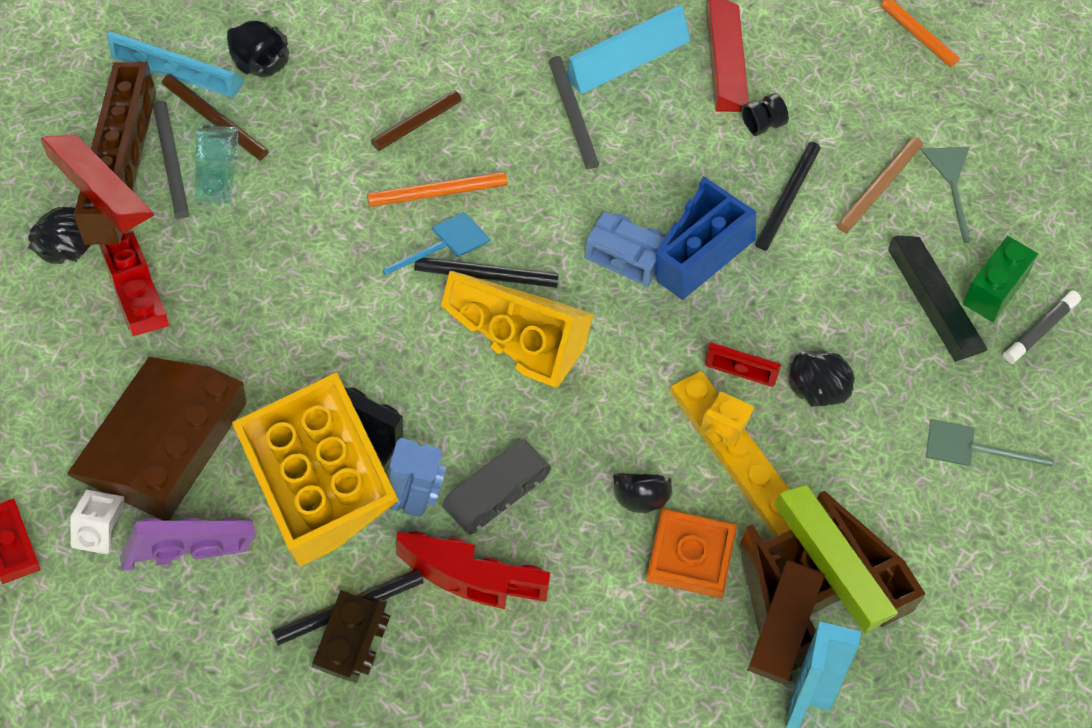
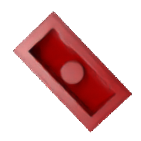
[705,342,782,387]

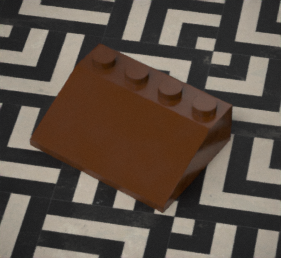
[67,357,246,521]

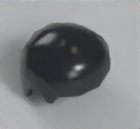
[613,473,672,514]

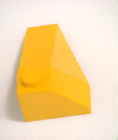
[441,271,594,388]

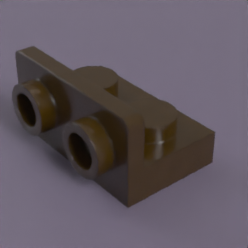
[311,590,391,683]

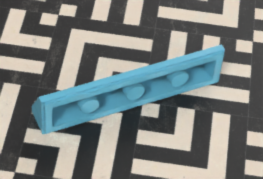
[568,5,690,94]
[107,31,244,98]

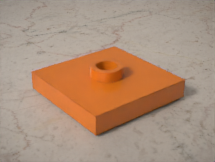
[646,508,737,599]

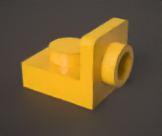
[700,391,754,449]

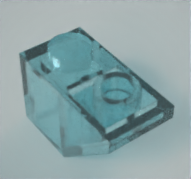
[195,125,238,203]

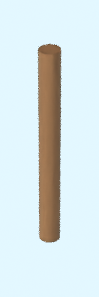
[837,137,923,234]

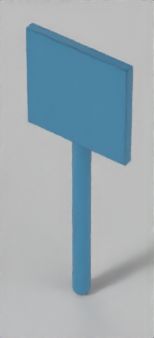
[383,212,491,275]

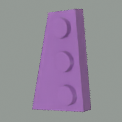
[120,517,255,571]

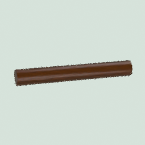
[371,90,461,151]

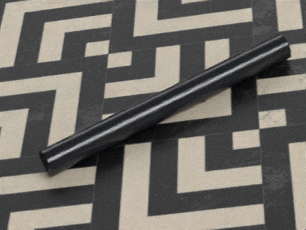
[755,142,821,251]
[414,258,559,288]
[272,569,424,646]

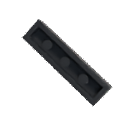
[888,235,987,362]

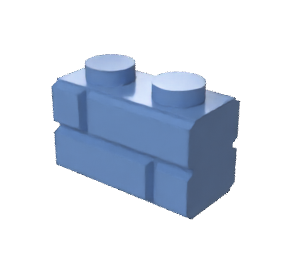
[584,211,665,287]
[387,438,447,517]

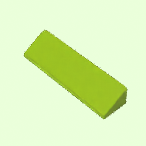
[774,485,898,634]

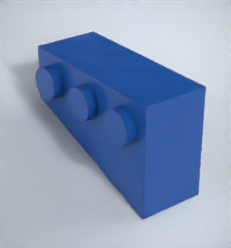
[656,176,756,300]

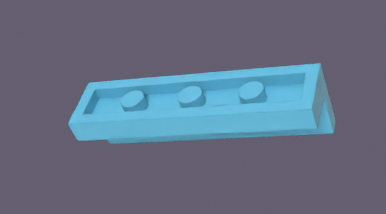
[786,621,861,728]

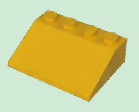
[232,372,399,567]

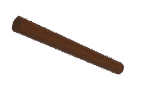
[162,74,269,161]

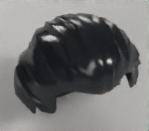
[227,20,290,77]
[28,207,92,264]
[789,350,855,407]

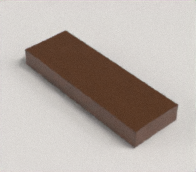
[747,560,825,686]

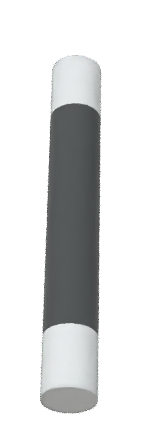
[1003,290,1081,364]

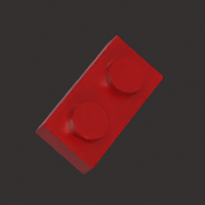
[0,498,41,584]

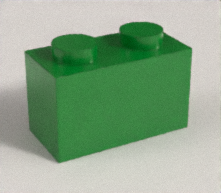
[963,235,1038,323]

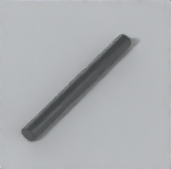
[549,56,599,169]
[153,101,189,219]

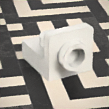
[70,489,124,554]

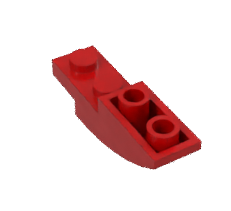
[99,231,169,337]
[396,531,551,609]

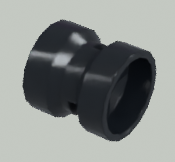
[742,93,789,136]

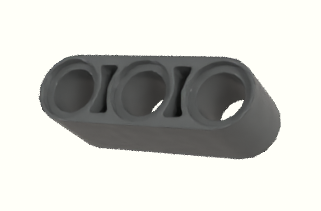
[442,440,551,535]

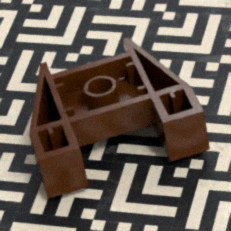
[740,491,926,672]

